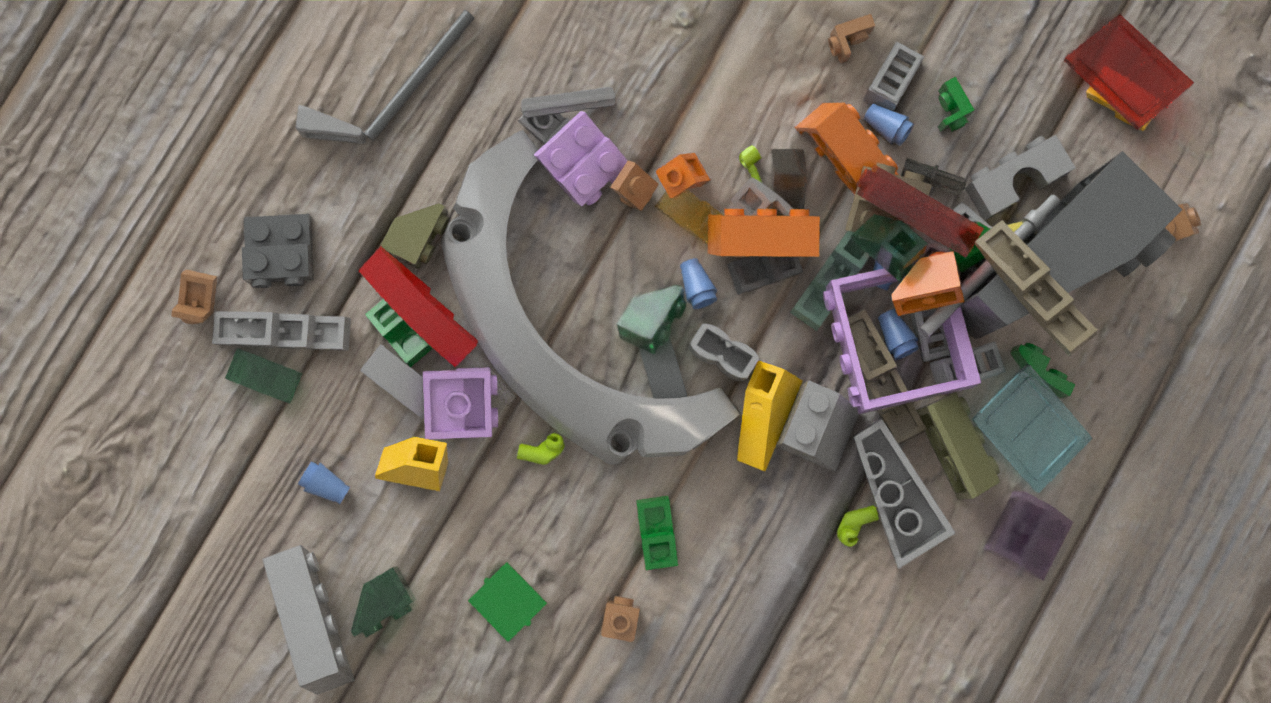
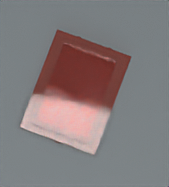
[1064,14,1194,131]

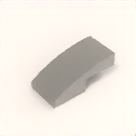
[731,177,794,216]

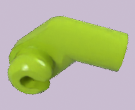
[517,433,565,465]
[837,505,879,547]

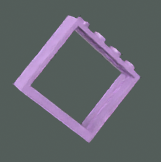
[823,261,981,414]

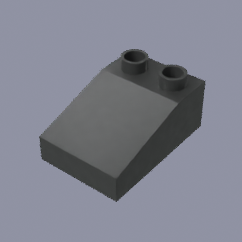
[960,151,1182,340]

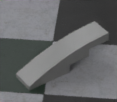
[212,311,351,351]

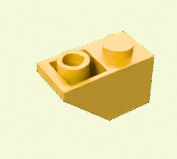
[375,437,448,491]

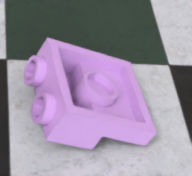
[534,111,627,206]
[423,367,498,439]

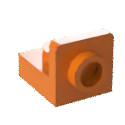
[656,153,710,198]

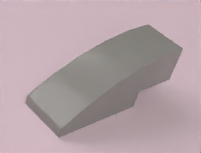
[360,344,424,420]

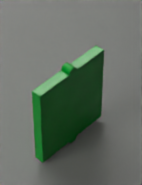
[468,562,547,642]

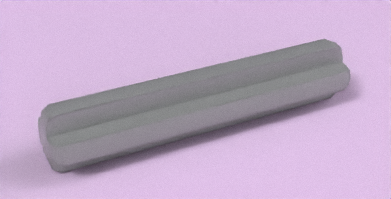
[521,87,615,118]

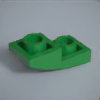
[1010,342,1076,398]

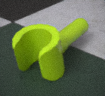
[739,145,762,183]

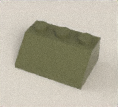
[916,392,1000,499]

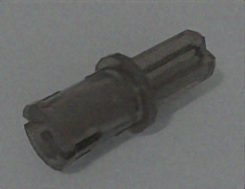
[901,157,967,195]

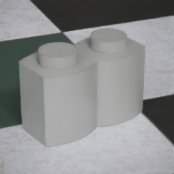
[688,324,759,381]

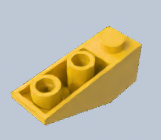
[737,360,803,471]

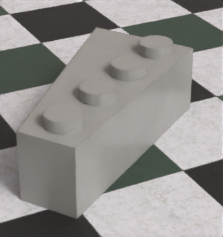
[852,418,956,569]
[263,545,355,695]

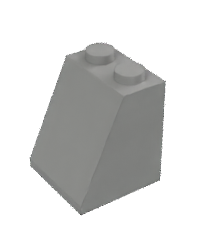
[776,380,859,472]

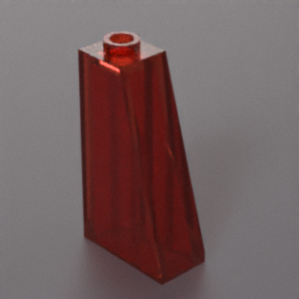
[856,165,984,258]

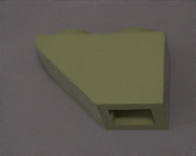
[381,203,449,269]

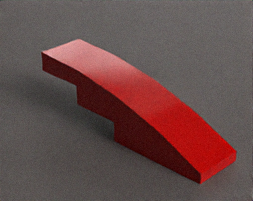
[359,246,478,367]

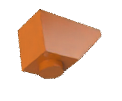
[891,251,965,316]

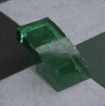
[225,348,303,404]

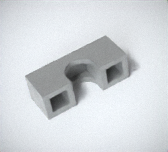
[965,135,1075,221]

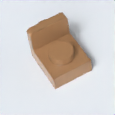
[828,14,875,63]

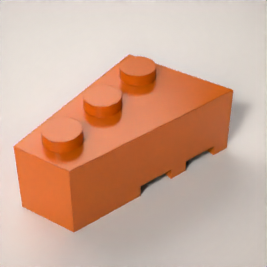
[794,103,899,195]
[707,209,820,257]

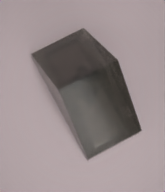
[771,149,807,209]

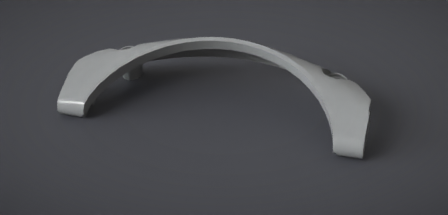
[441,130,740,465]

